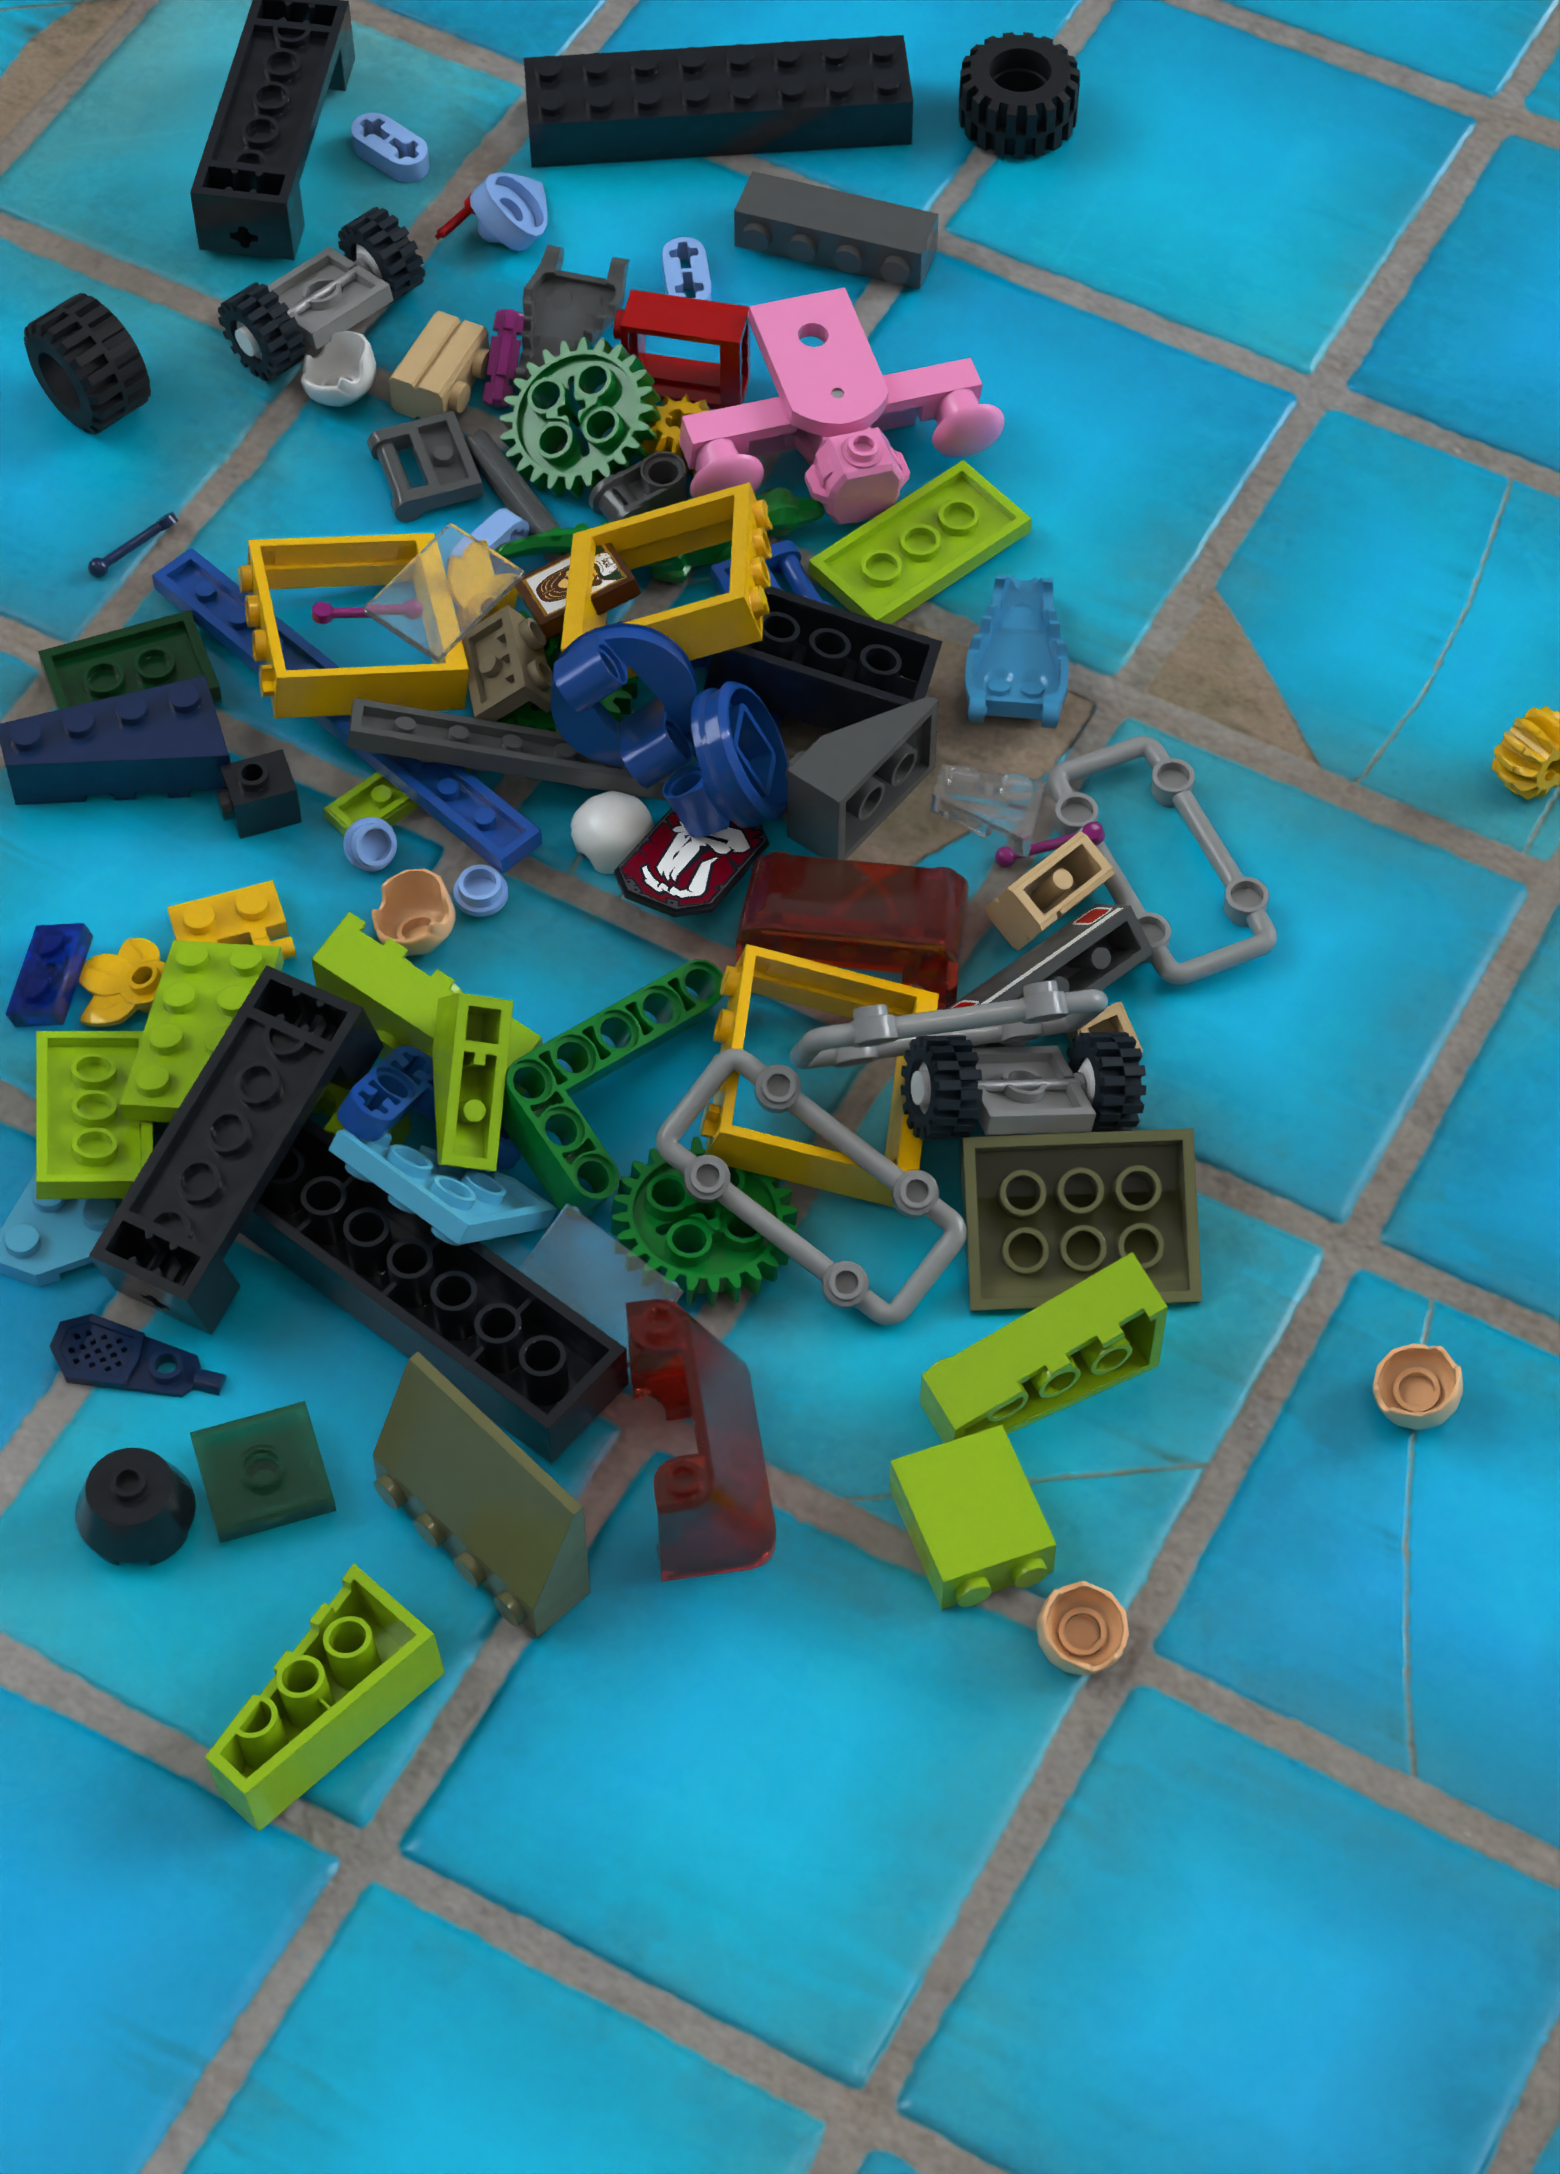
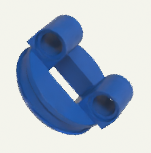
[550,623,697,789]
[662,681,789,838]

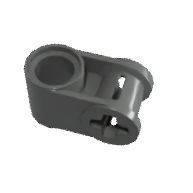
[589,451,689,523]

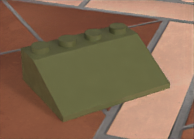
[959,1128,1202,1311]
[373,1352,591,1638]

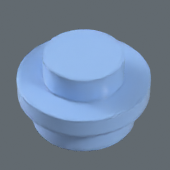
[343,817,397,871]
[453,864,508,917]

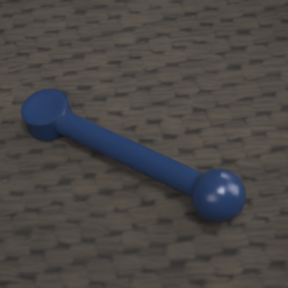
[88,512,179,578]

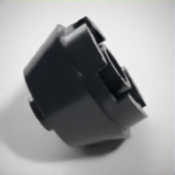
[75,1448,196,1566]

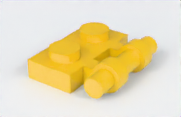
[167,880,297,960]

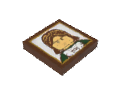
[513,543,641,640]

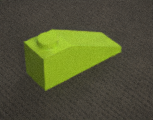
[432,993,514,1172]

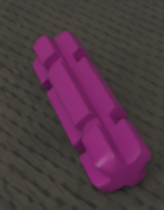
[482,309,525,408]

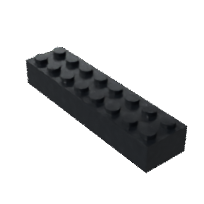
[524,35,913,168]
[240,1118,629,1464]

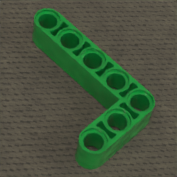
[501,959,723,1219]

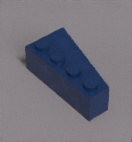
[0,675,231,805]

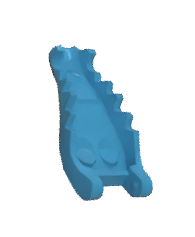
[964,575,1069,729]

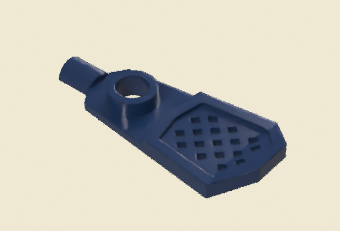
[50,1314,227,1397]

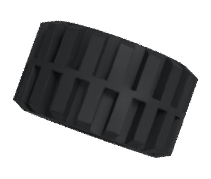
[958,32,1080,159]
[24,293,151,434]

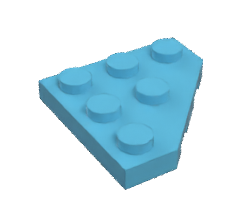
[328,1129,557,1246]
[0,1171,123,1287]

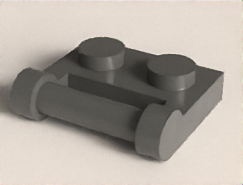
[367,411,483,522]

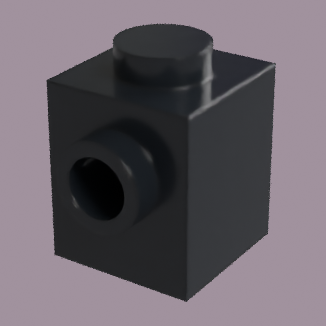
[215,749,302,839]

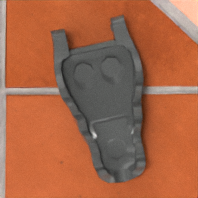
[515,244,630,385]

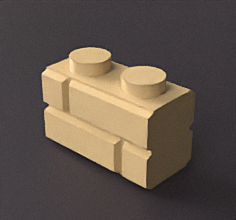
[389,311,490,419]
[984,831,1115,951]

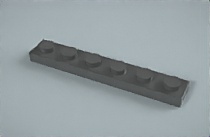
[347,698,671,800]

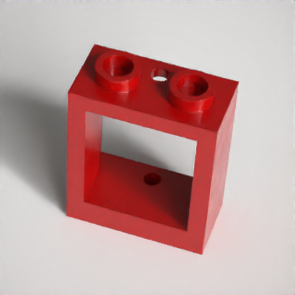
[613,289,750,409]

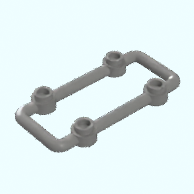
[1047,736,1277,985]
[790,981,1108,1069]
[656,1048,967,1326]

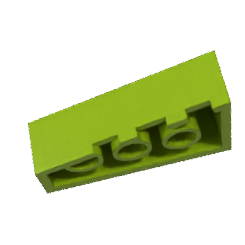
[312,912,543,1096]
[920,1252,1168,1443]
[205,1563,445,1832]

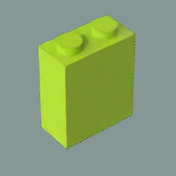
[889,1424,1057,1610]

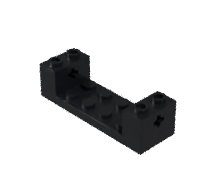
[190,0,355,260]
[89,965,384,1335]

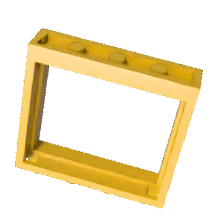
[561,482,773,679]
[238,533,469,719]
[699,944,939,1208]

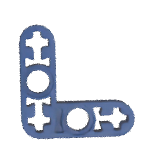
[337,1046,522,1169]

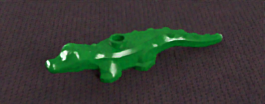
[495,487,825,583]

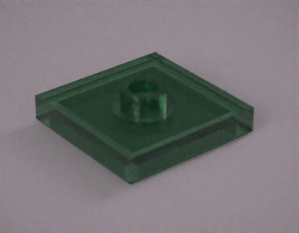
[190,1401,336,1543]

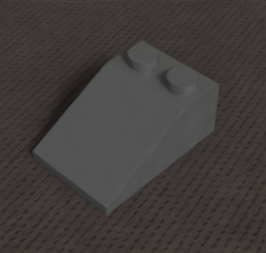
[785,696,939,868]

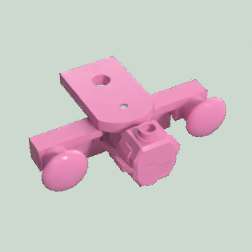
[679,287,1005,525]

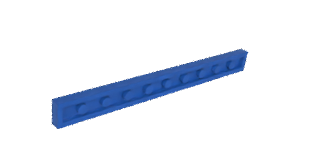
[152,548,543,874]

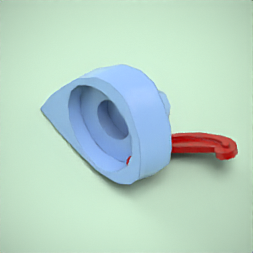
[435,172,547,251]

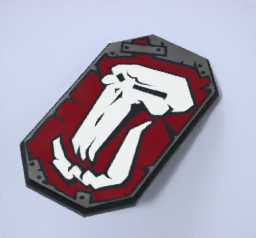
[614,808,770,918]

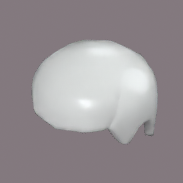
[301,331,377,407]
[570,790,654,874]

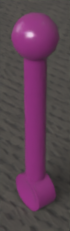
[312,602,423,624]
[995,822,1105,867]

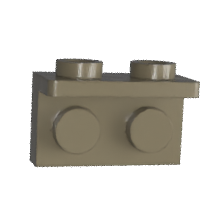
[460,605,553,722]

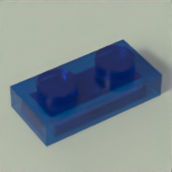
[5,923,94,1027]

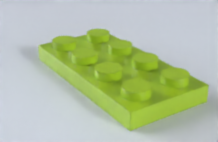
[809,460,1032,625]
[120,940,284,1123]
[36,1031,153,1200]

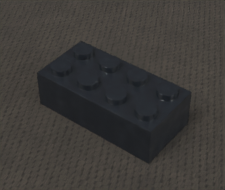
[703,586,943,732]

